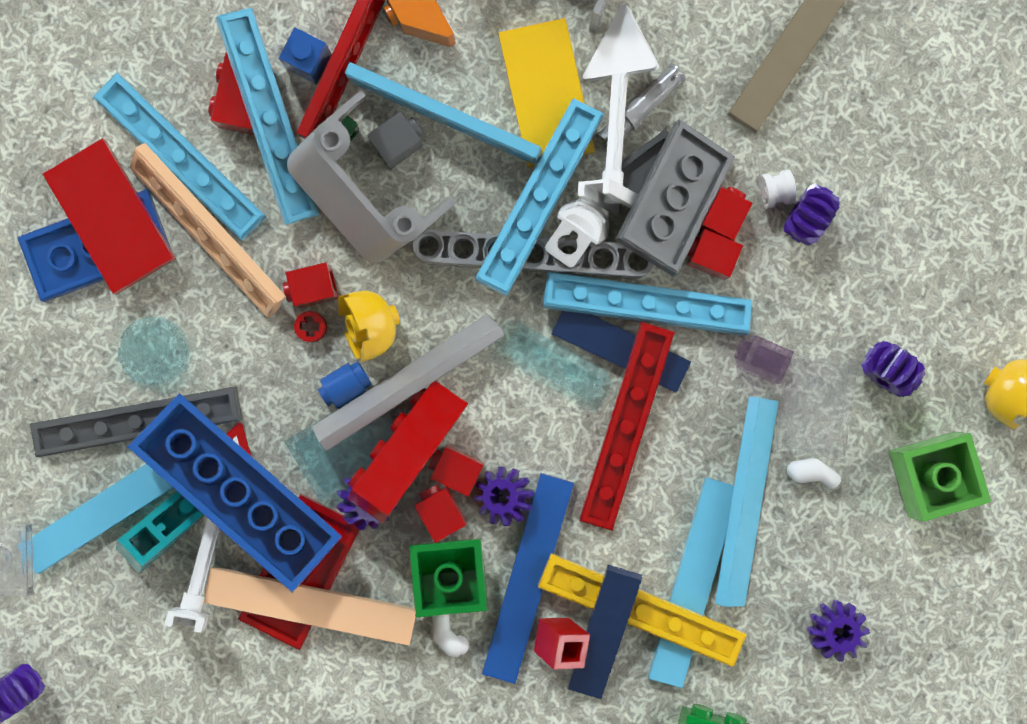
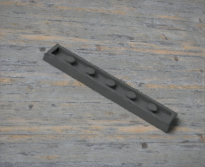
[30,386,243,458]

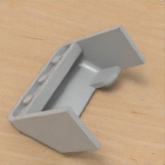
[287,90,456,263]

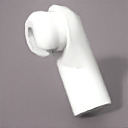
[787,458,841,489]
[432,615,469,657]

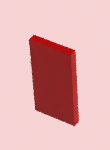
[42,138,176,295]
[238,494,360,650]

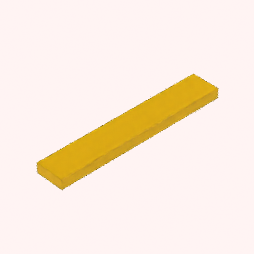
[538,553,747,667]

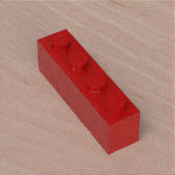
[348,381,468,524]

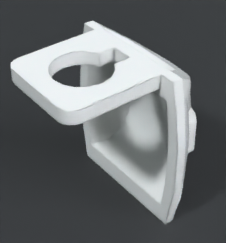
[545,198,609,267]

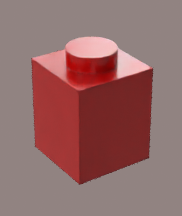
[700,187,753,241]
[686,229,744,281]
[283,262,339,309]
[428,445,484,497]
[414,484,468,543]
[534,618,590,670]

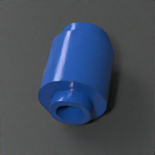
[318,361,372,409]

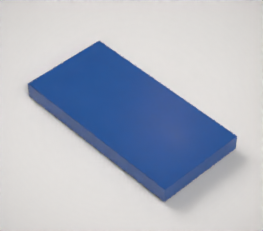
[17,189,172,302]

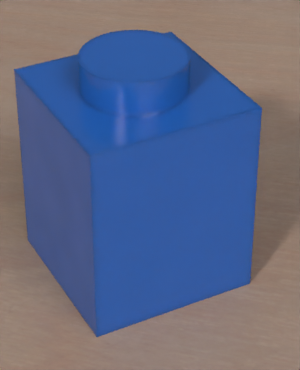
[279,27,332,85]

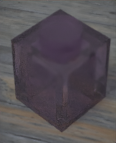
[734,335,794,384]

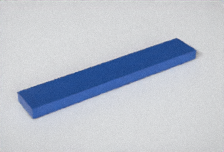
[482,473,574,684]

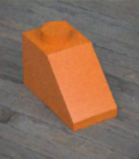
[383,0,456,47]

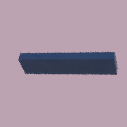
[551,311,691,393]
[568,564,642,699]

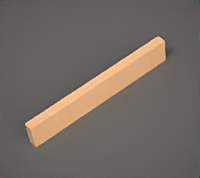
[130,143,286,318]
[204,566,416,646]

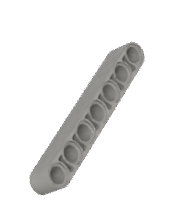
[412,230,654,279]

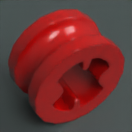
[294,311,327,343]

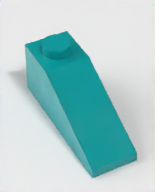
[116,491,205,574]

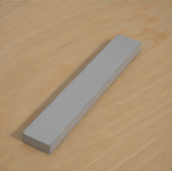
[312,314,504,451]

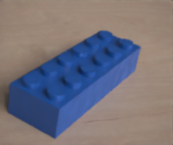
[127,393,342,592]

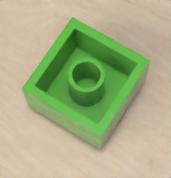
[889,431,992,522]

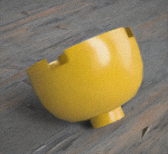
[337,290,400,362]
[983,359,1027,431]

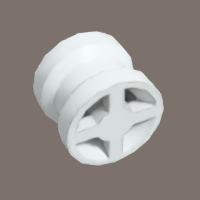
[759,169,796,209]

